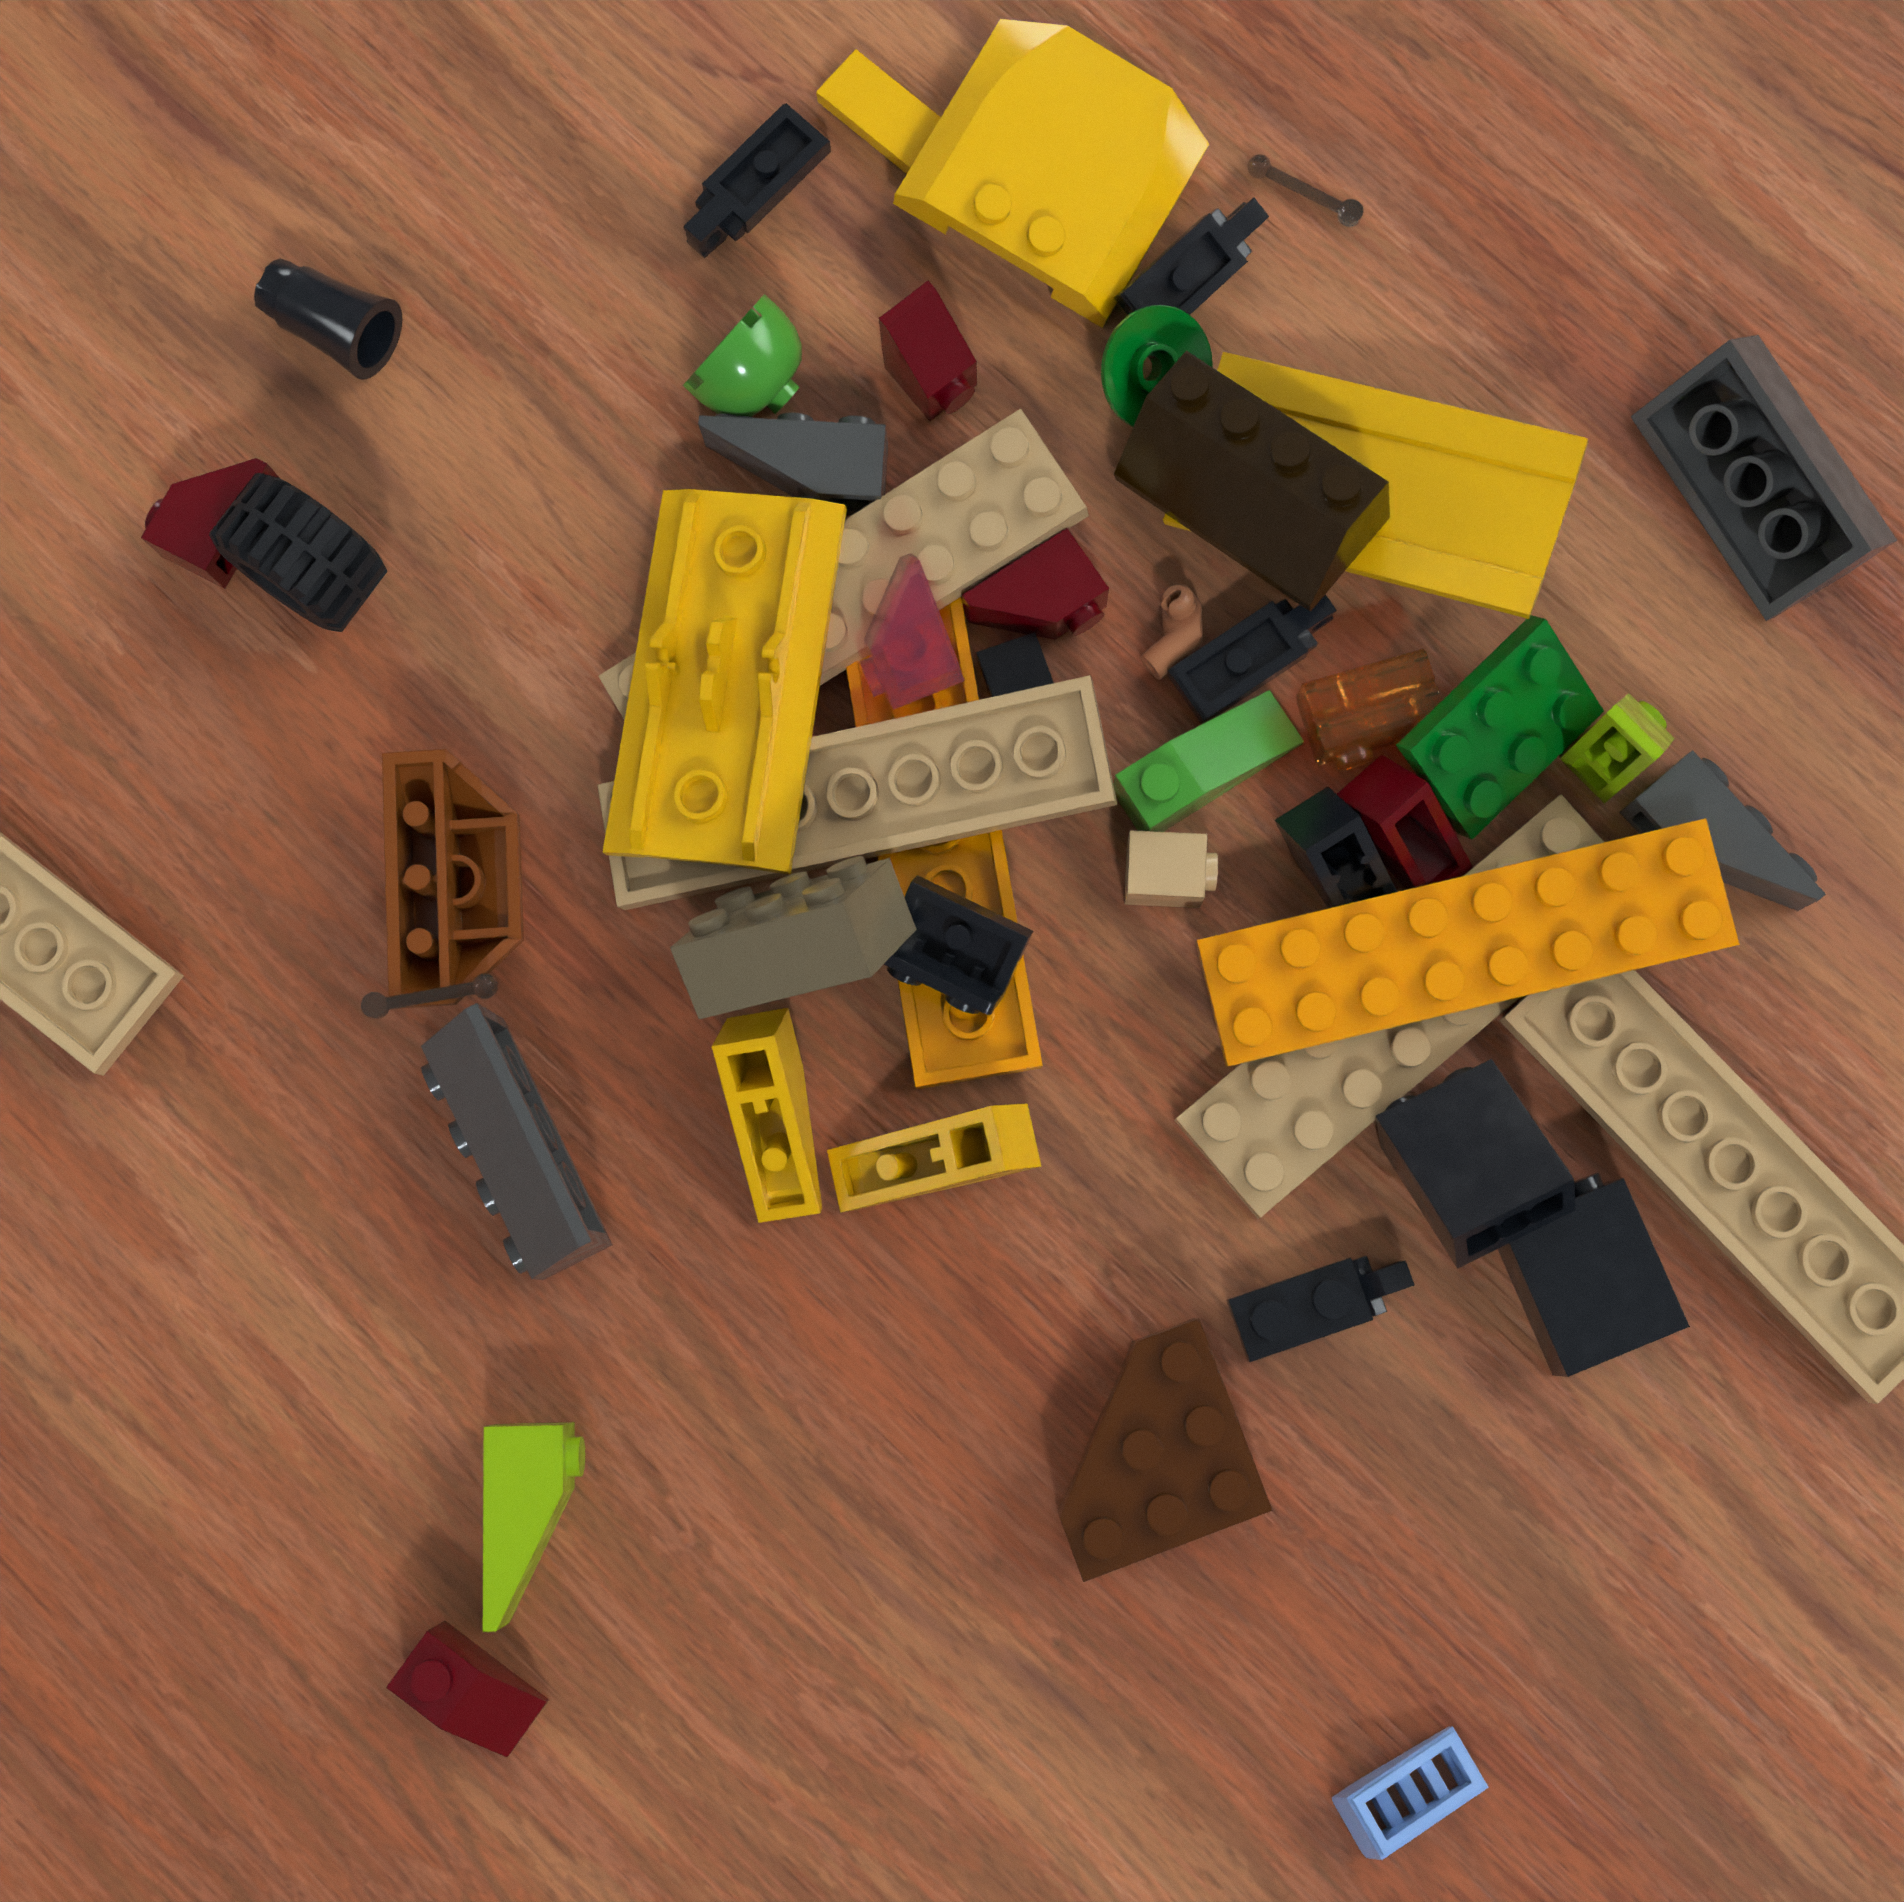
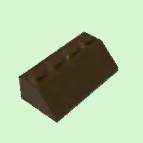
[1114,351,1390,612]

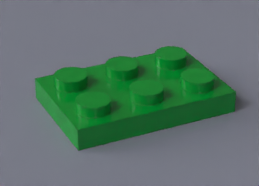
[1396,615,1604,840]

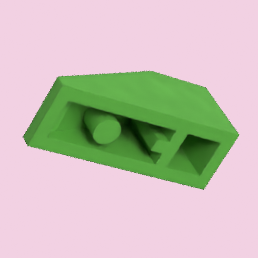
[1113,690,1304,832]

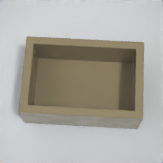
[670,856,917,1019]

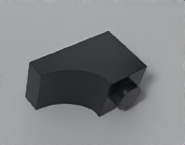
[1274,787,1397,908]

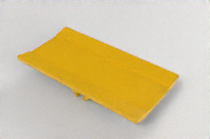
[1163,352,1588,619]
[603,489,847,875]

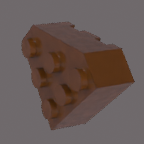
[1058,1318,1273,1582]

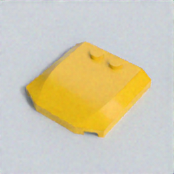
[893,19,1209,328]

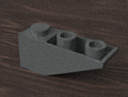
[698,413,888,515]
[1619,750,1826,911]

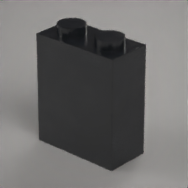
[1376,1059,1575,1269]
[1498,1173,1690,1377]

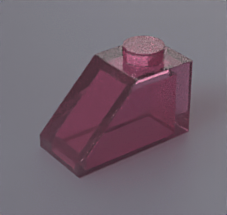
[859,553,965,710]

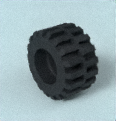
[209,473,387,632]

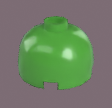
[682,294,802,417]

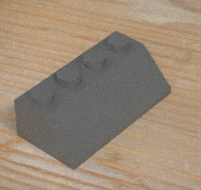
[1631,335,1898,621]
[421,1003,613,1280]

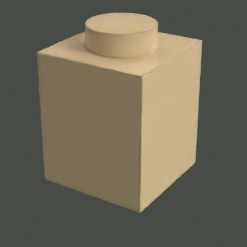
[1124,830,1218,908]

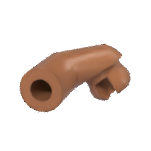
[1140,584,1203,680]

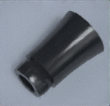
[254,258,403,380]

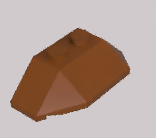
[382,749,524,1009]

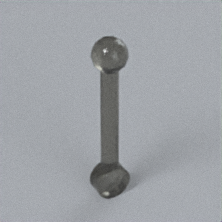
[1247,154,1364,227]
[361,973,498,1019]

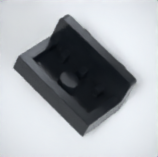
[884,875,1033,1015]

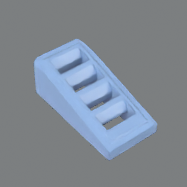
[1332,1726,1489,1860]

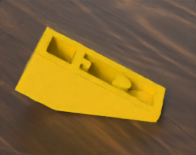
[712,1008,822,1223]
[827,1103,1042,1213]

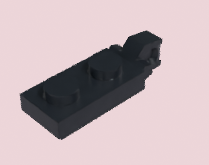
[683,103,831,258]
[1114,197,1269,315]
[1167,594,1337,724]
[1226,1256,1415,1362]

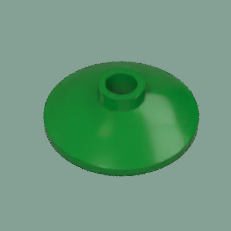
[1101,305,1213,427]

